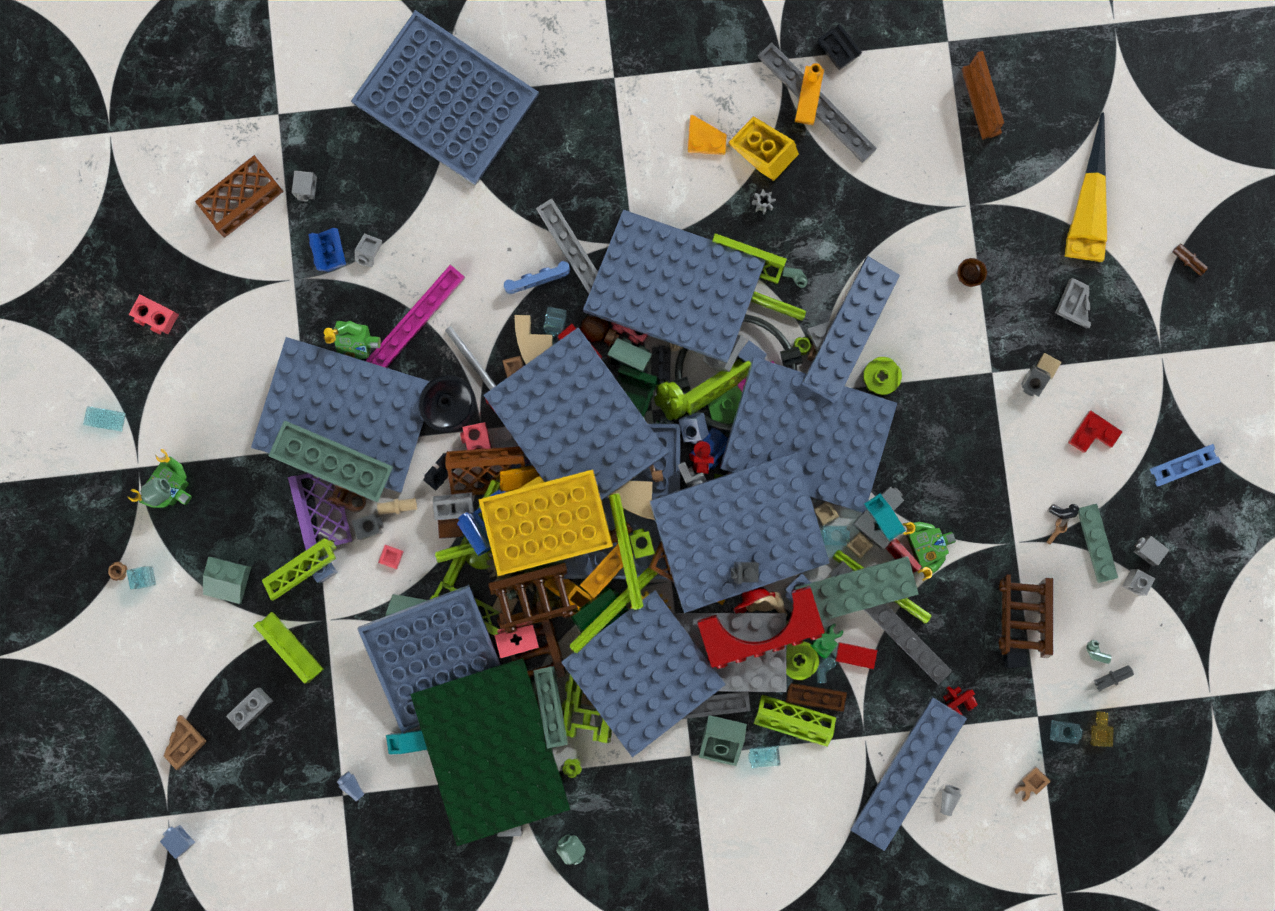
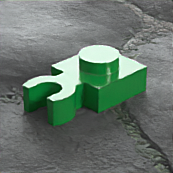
[810,623,843,659]

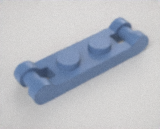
[504,261,570,294]
[1150,444,1221,487]

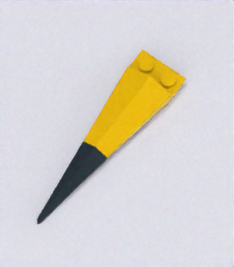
[1065,112,1107,262]

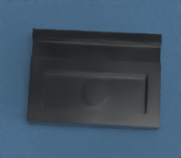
[817,24,862,71]

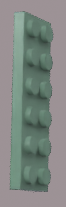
[268,420,393,502]
[795,556,919,621]

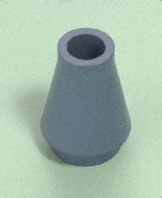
[336,771,364,801]

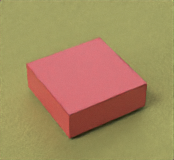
[378,545,404,569]

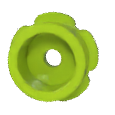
[793,337,812,355]
[562,759,582,778]

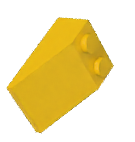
[728,116,799,181]

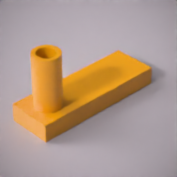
[795,63,824,125]
[500,465,540,491]
[580,543,634,598]

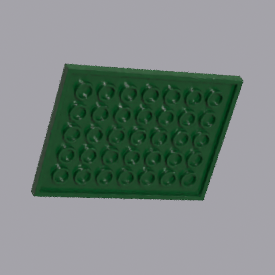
[410,658,571,846]

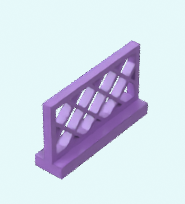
[288,473,352,550]

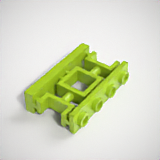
[562,675,612,743]

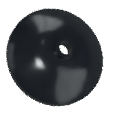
[419,375,476,432]

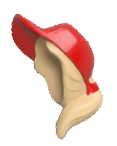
[733,587,787,616]

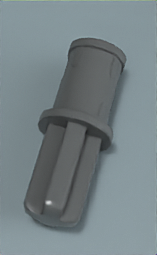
[1094,665,1134,691]

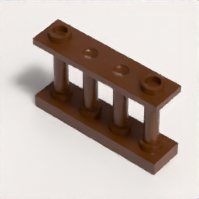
[489,563,578,634]
[999,574,1053,658]
[497,600,567,678]

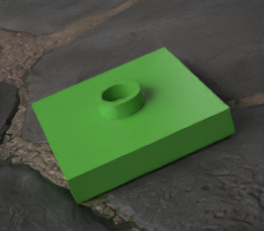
[707,385,742,424]

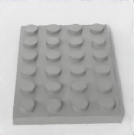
[673,613,787,692]

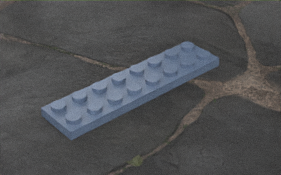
[801,256,900,403]
[850,697,967,851]

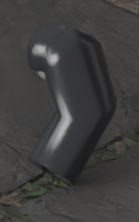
[1049,503,1079,519]

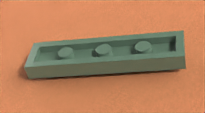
[1078,504,1118,583]
[533,667,568,749]

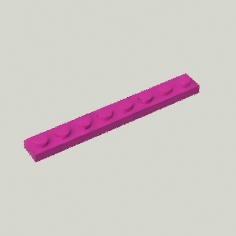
[366,264,465,368]

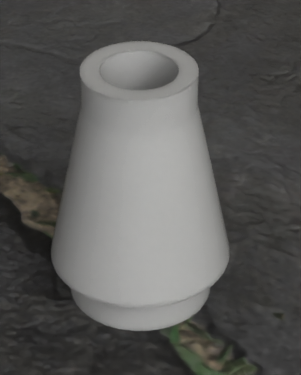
[940,785,962,816]

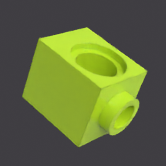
[630,528,655,559]

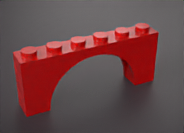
[697,586,825,669]

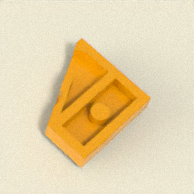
[688,115,727,155]

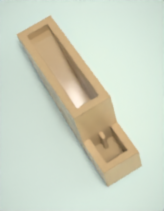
[515,315,553,364]
[607,481,655,520]

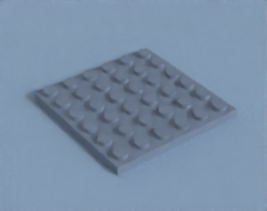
[358,585,501,733]
[561,590,726,758]

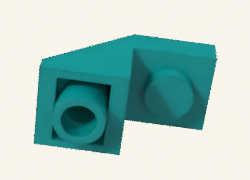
[864,494,906,541]
[386,729,427,754]

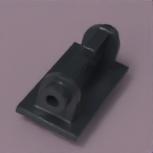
[651,345,671,385]
[423,451,456,491]

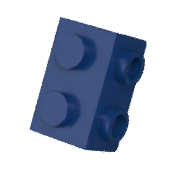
[309,228,346,272]
[688,427,728,470]

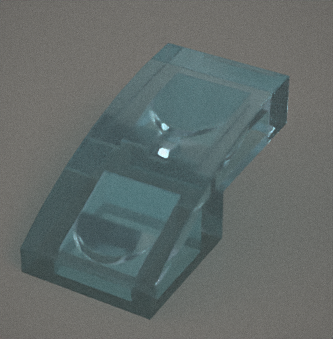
[83,406,126,432]

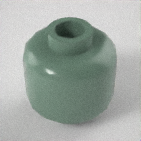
[141,477,171,506]
[556,834,586,865]

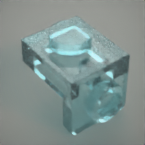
[748,745,781,768]

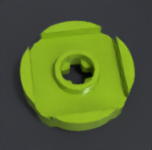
[863,357,902,396]
[654,381,687,421]
[786,641,819,680]

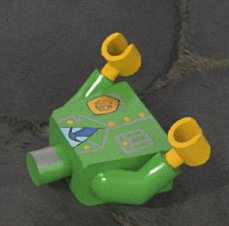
[324,321,381,360]
[127,449,192,508]
[902,522,956,581]

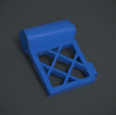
[457,490,506,556]

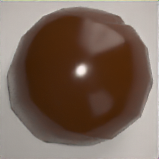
[957,258,988,287]
[579,315,610,343]

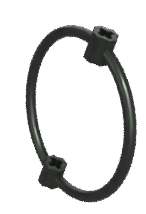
[669,314,803,432]

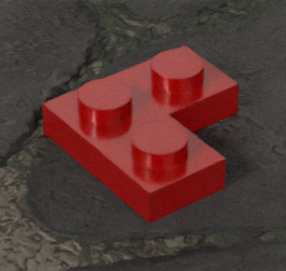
[1068,410,1123,453]

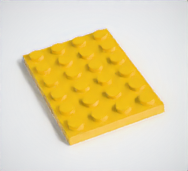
[478,470,613,576]

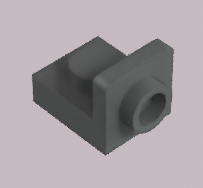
[731,562,759,584]

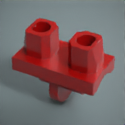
[689,441,714,474]
[943,686,978,715]

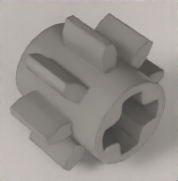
[752,189,776,214]

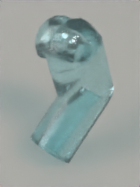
[817,657,837,683]

